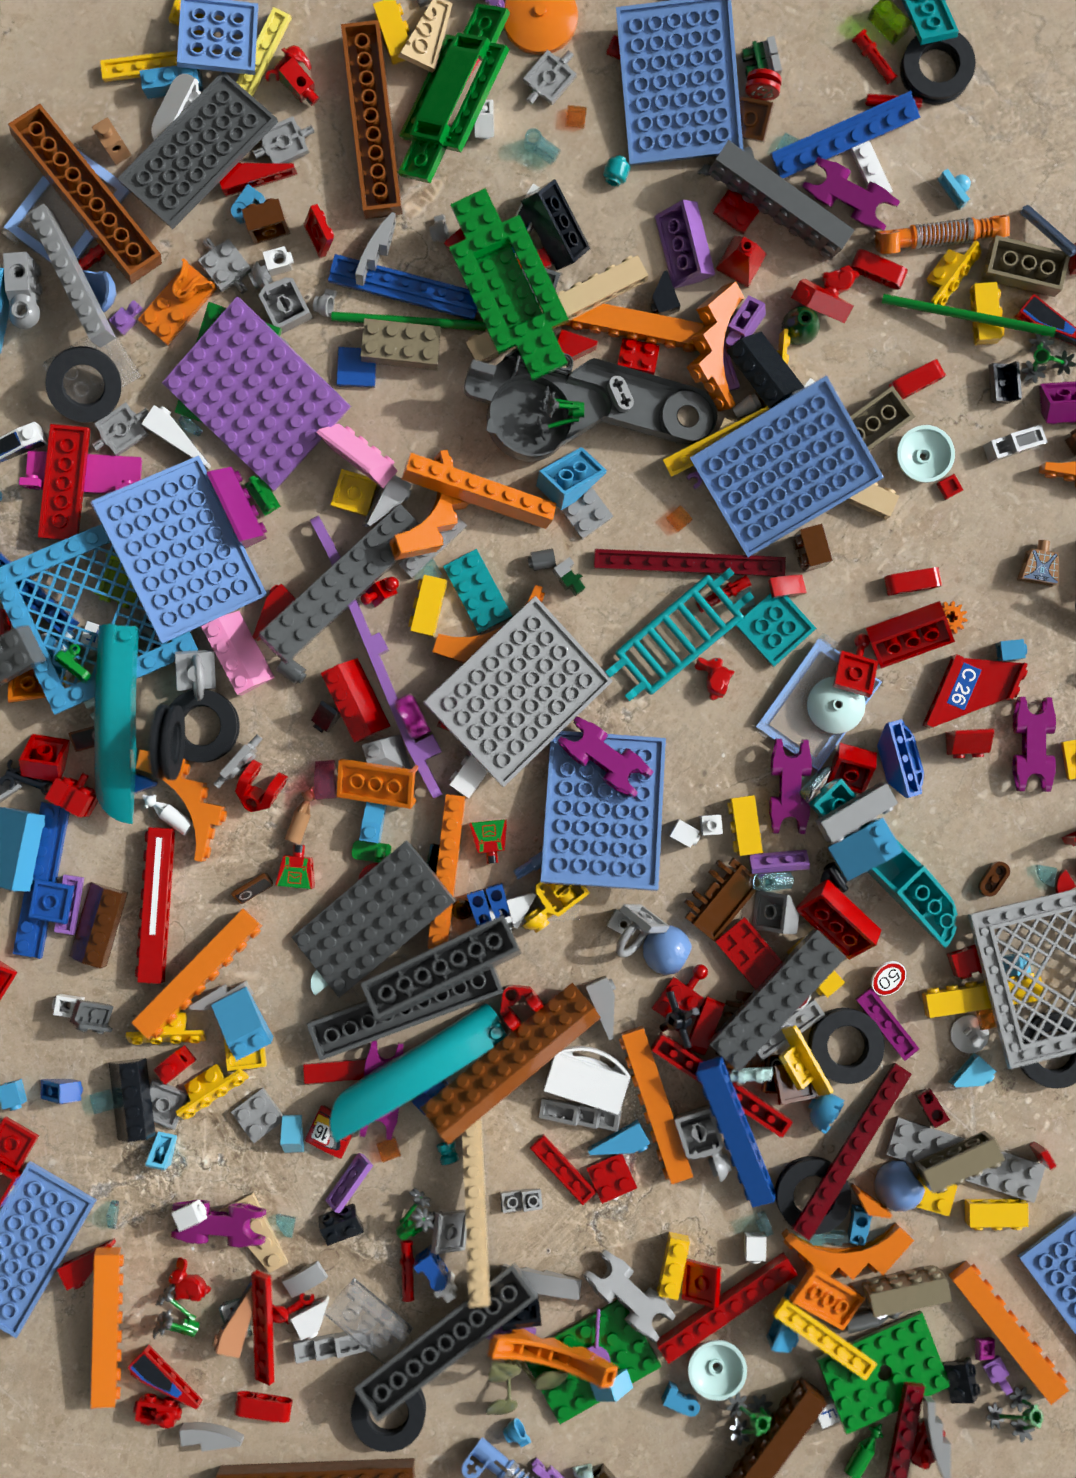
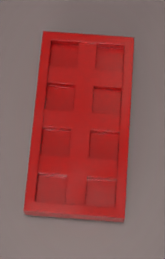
[715,917,782,990]

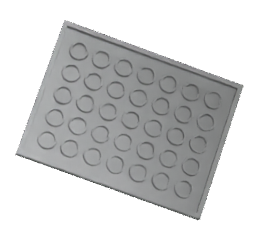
[423,596,613,787]

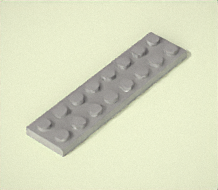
[885,1116,1045,1203]

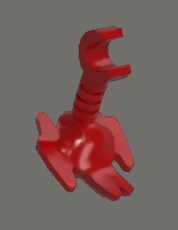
[265,45,311,81]
[272,1293,315,1325]

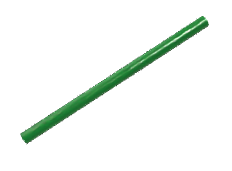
[882,294,1056,337]
[331,312,486,331]

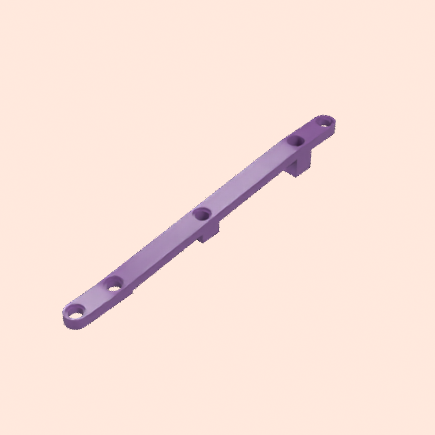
[310,515,443,799]

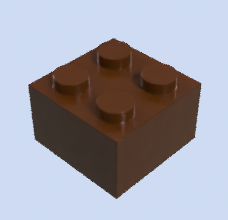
[241,198,291,244]
[792,524,833,572]

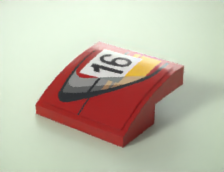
[304,1105,354,1159]

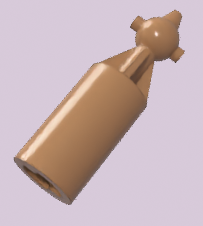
[284,787,316,844]

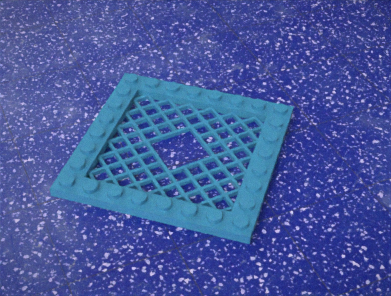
[0,524,198,715]

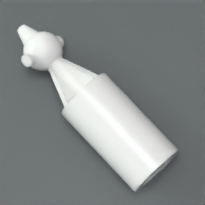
[142,794,193,836]

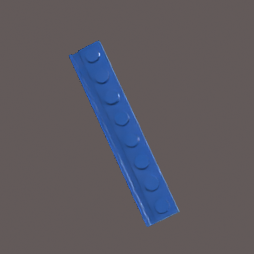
[770,91,921,178]
[328,254,477,321]
[13,802,70,959]

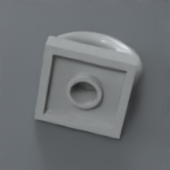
[174,650,216,701]
[616,904,670,958]

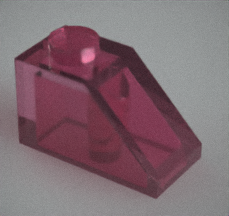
[314,760,337,799]

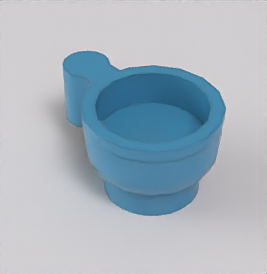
[503,1418,531,1447]

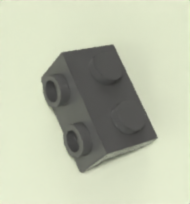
[69,999,114,1034]

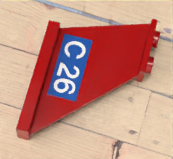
[922,654,1028,728]

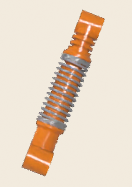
[875,215,1010,254]

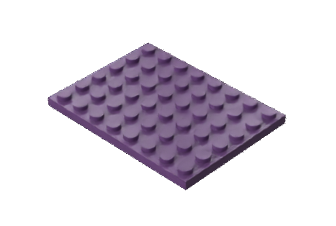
[162,297,352,491]

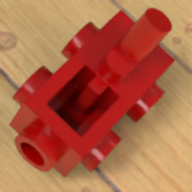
[133,1393,182,1428]
[911,1420,946,1470]

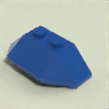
[877,719,924,798]

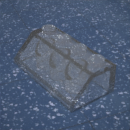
[325,1278,413,1365]

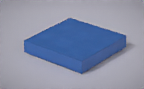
[337,347,376,388]
[28,879,75,924]

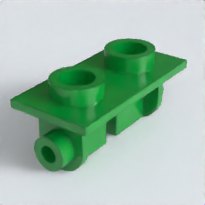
[245,475,281,516]

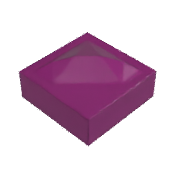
[975,1337,995,1361]

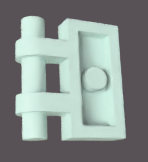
[731,1067,773,1084]

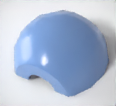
[83,270,117,313]
[643,925,692,975]
[874,1161,925,1212]

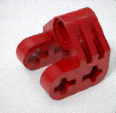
[235,759,288,812]
[500,985,544,1031]

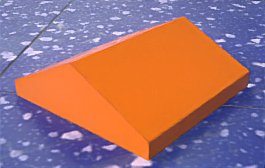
[8,668,46,703]
[851,1183,893,1219]

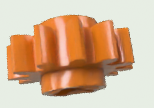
[942,601,968,634]

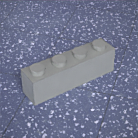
[815,782,898,843]

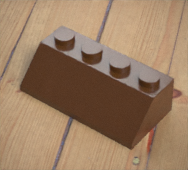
[69,882,128,969]

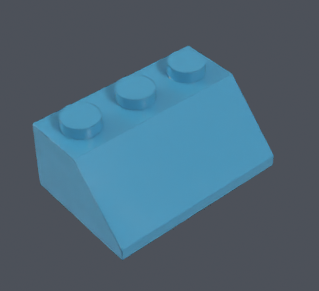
[766,1283,808,1353]

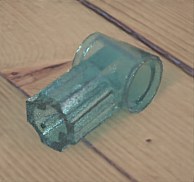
[524,128,561,165]
[752,872,794,891]

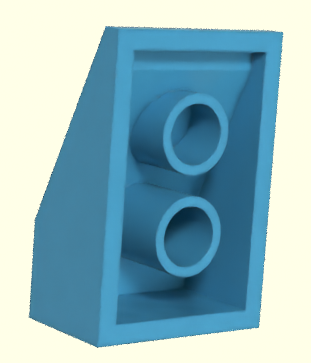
[536,447,607,510]
[827,817,903,881]
[211,986,274,1061]

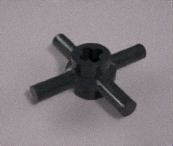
[659,991,699,1049]

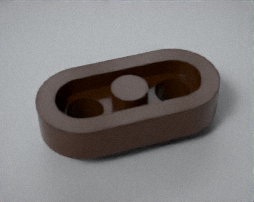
[978,861,1010,897]

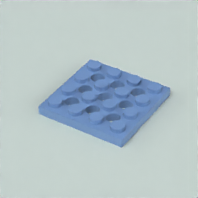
[177,0,258,75]

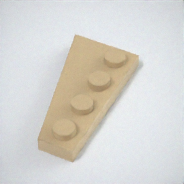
[398,0,453,73]
[219,1192,288,1273]

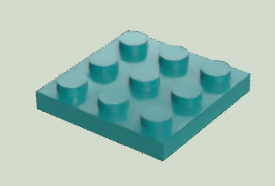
[735,593,817,667]

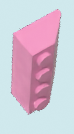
[316,423,398,488]
[201,611,275,696]

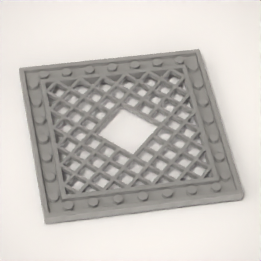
[968,889,1076,1069]

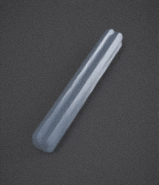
[1020,205,1076,257]

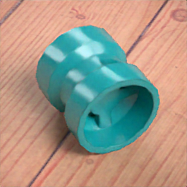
[436,1140,460,1165]

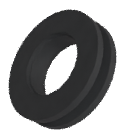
[900,33,976,105]
[45,346,122,422]
[169,689,240,762]
[149,704,185,780]
[808,1008,885,1084]
[1020,1012,1076,1089]
[775,1156,851,1235]
[351,1389,426,1452]

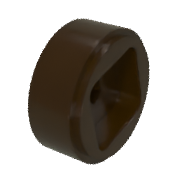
[453,899,472,920]

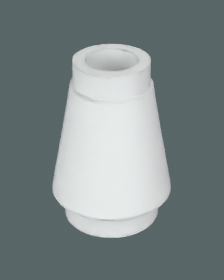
[732,393,762,419]

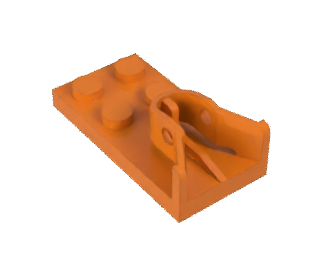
[138,258,217,345]
[337,759,418,809]
[789,1265,865,1330]

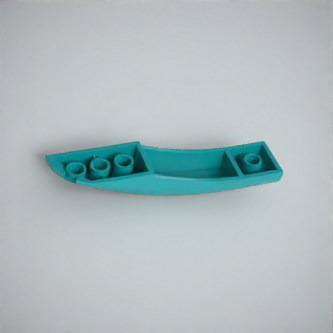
[94,624,139,824]
[809,778,957,948]
[330,1003,507,1142]

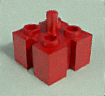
[45,773,98,817]

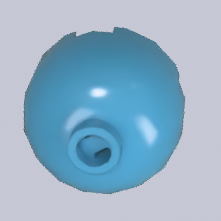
[808,1094,845,1134]

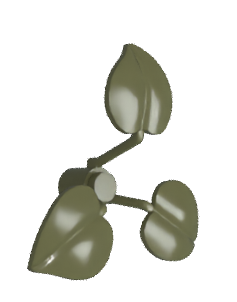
[486,1358,568,1415]

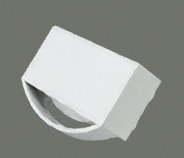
[544,1046,630,1115]

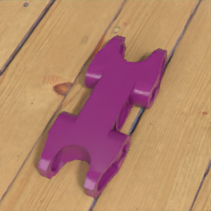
[802,157,900,231]
[394,693,431,739]
[1012,697,1056,792]
[557,716,654,799]
[769,738,812,834]
[360,1040,404,1140]
[171,1199,266,1248]

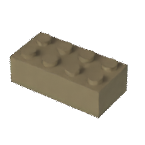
[981,235,1070,297]
[361,318,441,370]
[850,386,915,451]
[914,1131,1005,1193]
[862,1265,952,1318]

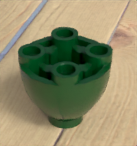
[782,306,820,345]

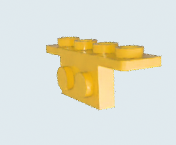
[927,241,982,305]
[125,1013,206,1045]
[779,1025,833,1096]
[175,1064,249,1120]

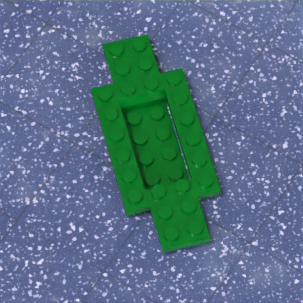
[398,3,510,183]
[449,188,569,381]

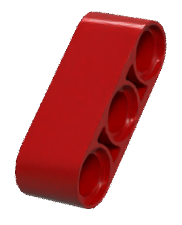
[850,249,908,290]
[889,359,946,399]
[884,567,942,596]
[688,996,725,1055]
[234,1391,293,1423]

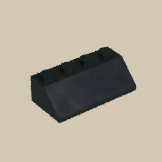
[521,179,591,270]
[726,331,805,409]
[108,1058,156,1142]

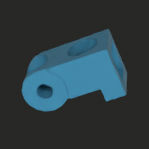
[231,184,266,224]
[847,1204,872,1246]
[661,1381,700,1417]

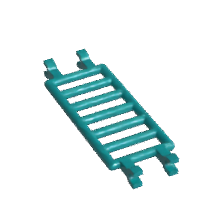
[605,568,754,701]

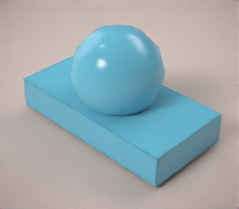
[938,168,971,210]

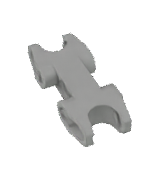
[583,1250,675,1342]

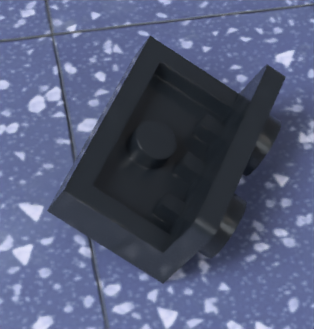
[988,361,1022,404]
[318,1204,364,1246]
[502,1296,542,1331]
[943,1358,980,1404]

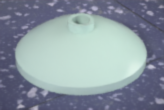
[897,425,955,483]
[807,676,865,734]
[688,1340,747,1401]

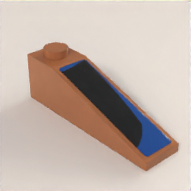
[212,1281,253,1358]

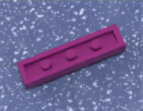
[855,987,920,1061]

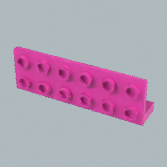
[19,451,142,494]

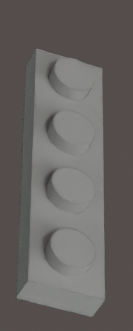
[399,516,467,578]
[757,999,826,1060]

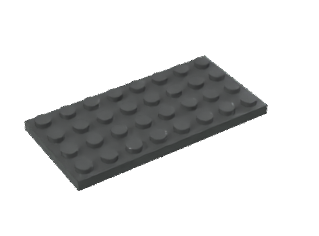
[117,72,278,230]
[291,840,456,998]

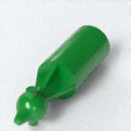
[844,1423,884,1478]

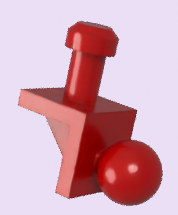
[360,577,399,607]

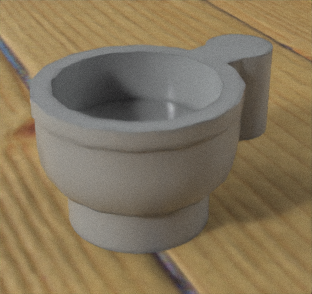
[429,214,449,242]
[313,289,337,317]

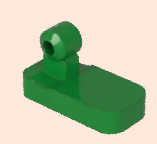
[54,644,91,683]
[352,840,392,862]

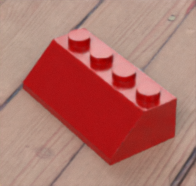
[866,601,955,668]
[321,658,391,743]
[796,879,882,960]

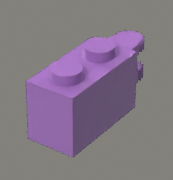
[726,295,766,349]

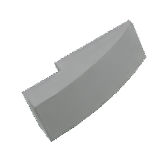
[983,425,1047,463]
[189,981,254,1010]
[179,1422,244,1451]

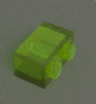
[867,0,912,45]

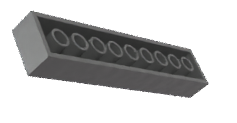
[259,504,420,665]
[307,967,503,1061]
[354,1262,538,1423]

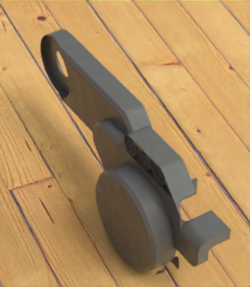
[463,348,717,462]

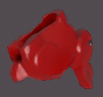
[822,265,860,297]
[694,657,735,701]
[169,1257,211,1301]

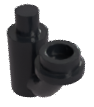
[820,862,849,892]

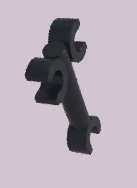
[0,759,53,796]

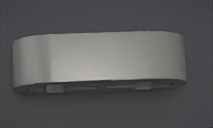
[607,376,634,413]

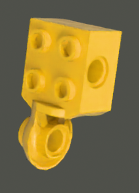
[522,881,590,933]

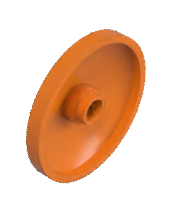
[504,0,578,55]

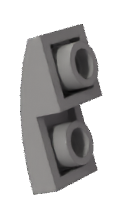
[500,1189,543,1213]
[282,1261,328,1298]

